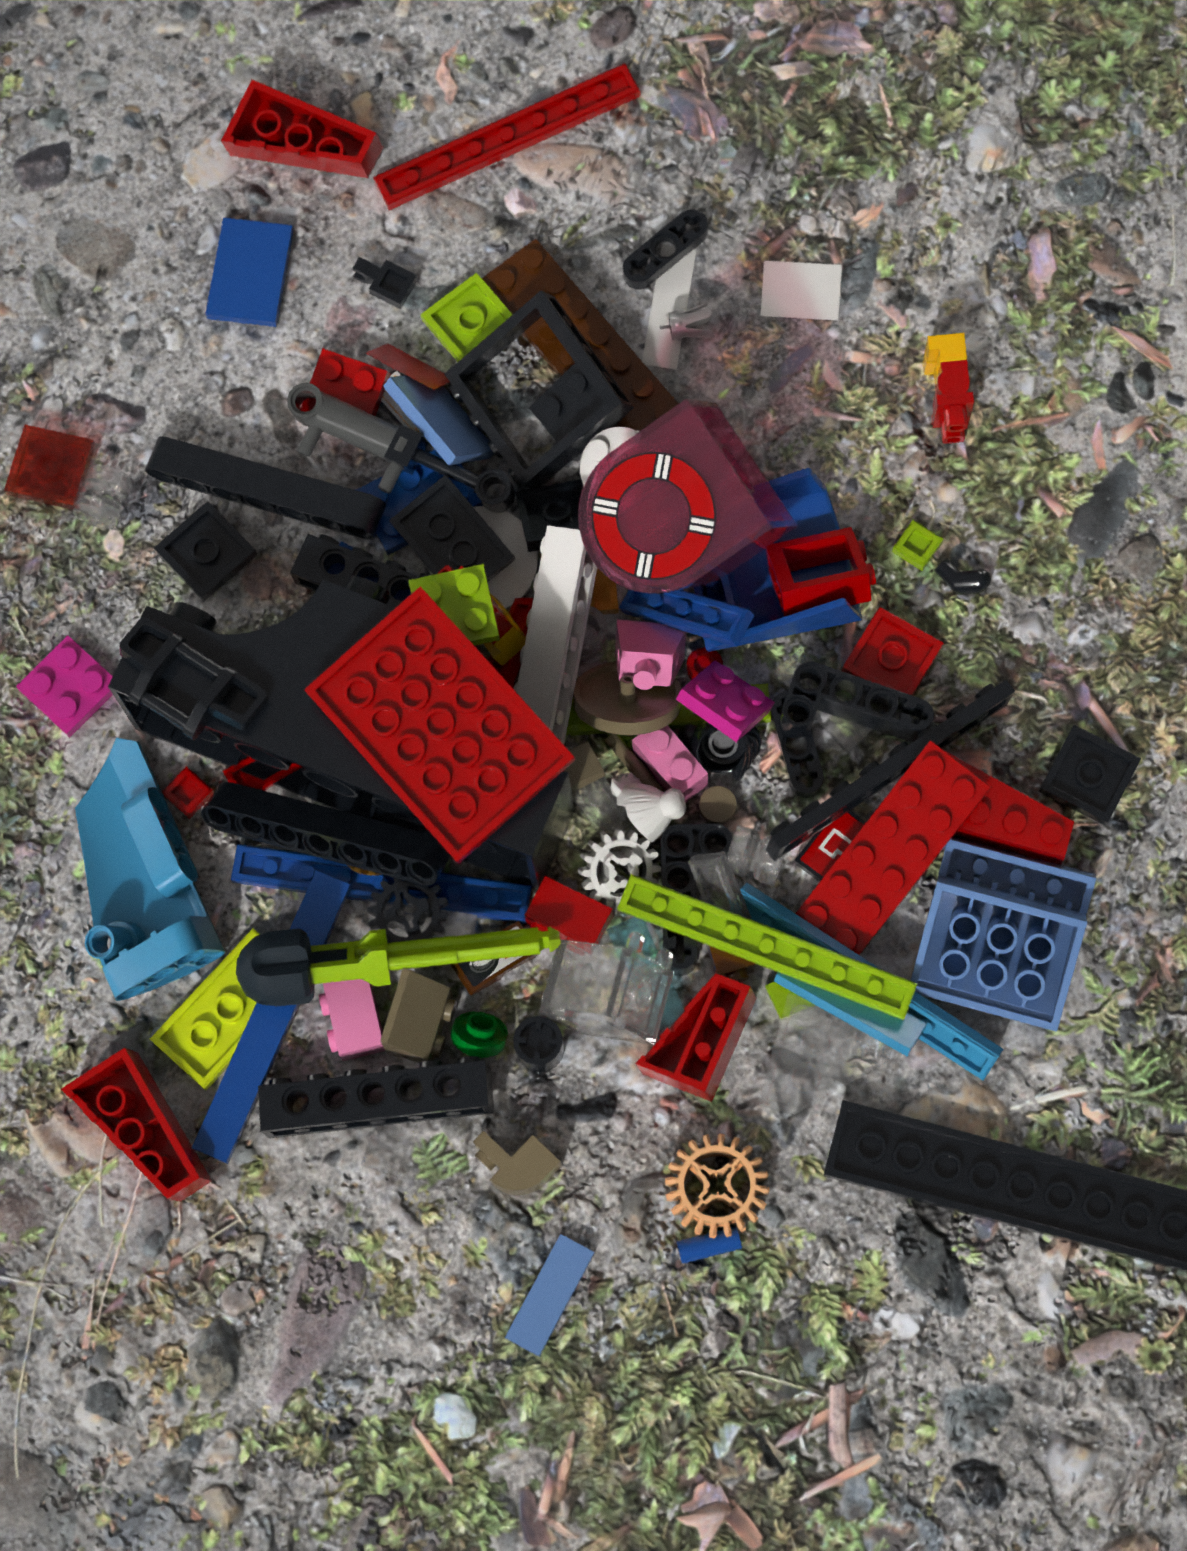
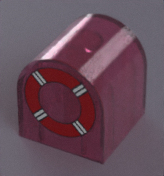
[578,399,798,593]

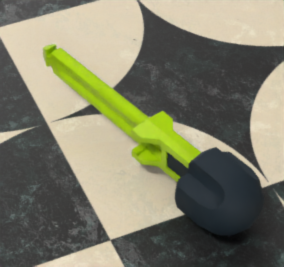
[236,927,561,1006]

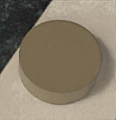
[699,786,737,825]

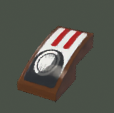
[451,921,537,995]

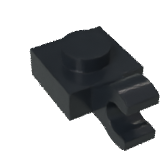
[352,257,418,309]

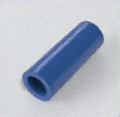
[676,1226,742,1264]

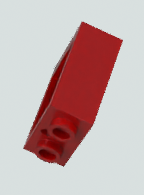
[766,527,876,617]

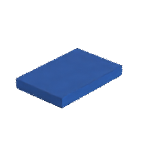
[205,217,294,327]

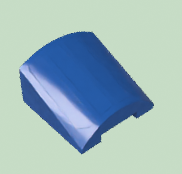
[672,468,862,652]

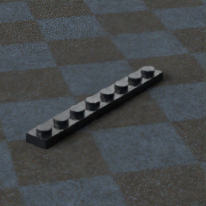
[765,680,1015,862]

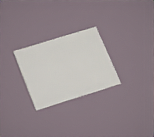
[760,261,842,321]

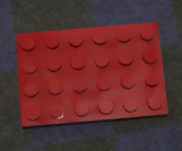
[304,586,576,864]

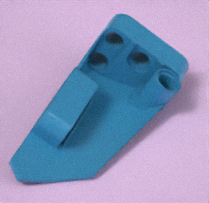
[75,738,225,1001]

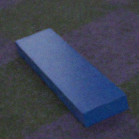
[619,577,754,647]

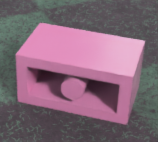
[632,726,708,803]
[319,979,386,1061]

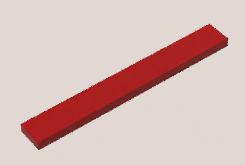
[373,63,641,211]

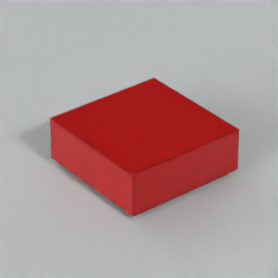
[162,766,214,820]

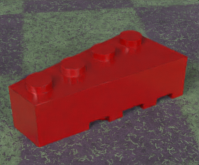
[221,79,383,178]
[944,750,1074,865]
[61,1047,212,1202]

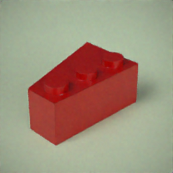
[635,973,757,1102]

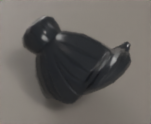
[678,721,762,781]

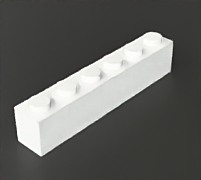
[514,526,601,745]

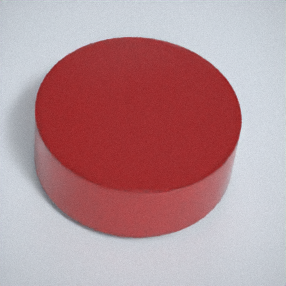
[687,647,723,680]

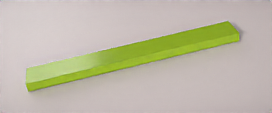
[617,874,918,1021]

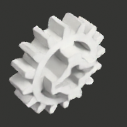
[578,828,661,908]

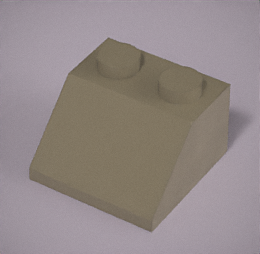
[380,968,457,1064]

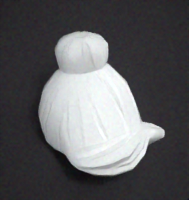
[611,772,686,842]

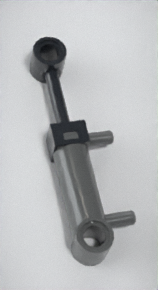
[287,383,516,513]

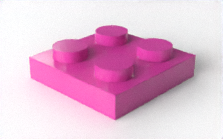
[16,635,113,738]
[676,661,775,742]

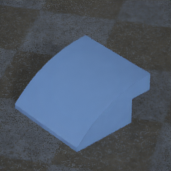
[910,836,1096,1032]

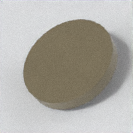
[574,661,681,735]

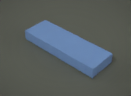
[505,1234,595,1357]

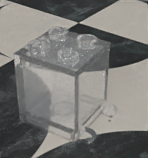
[539,931,674,1045]

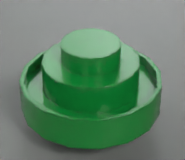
[451,1011,508,1058]

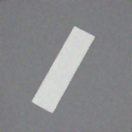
[642,245,697,370]

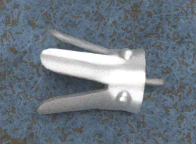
[659,301,714,341]

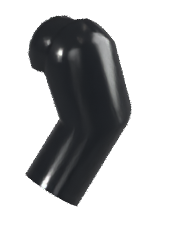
[935,559,991,595]

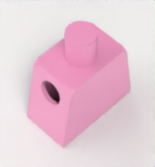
[615,619,686,690]

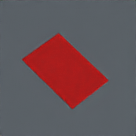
[365,343,450,390]

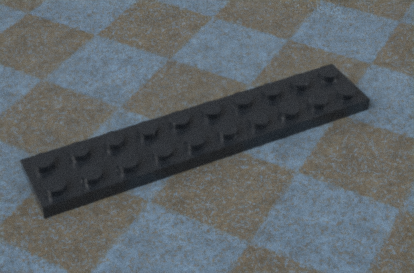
[823,1100,1187,1273]

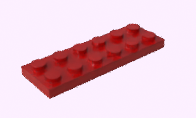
[795,740,992,955]

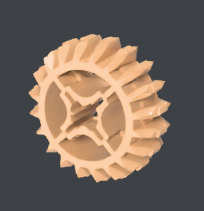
[665,1134,769,1238]

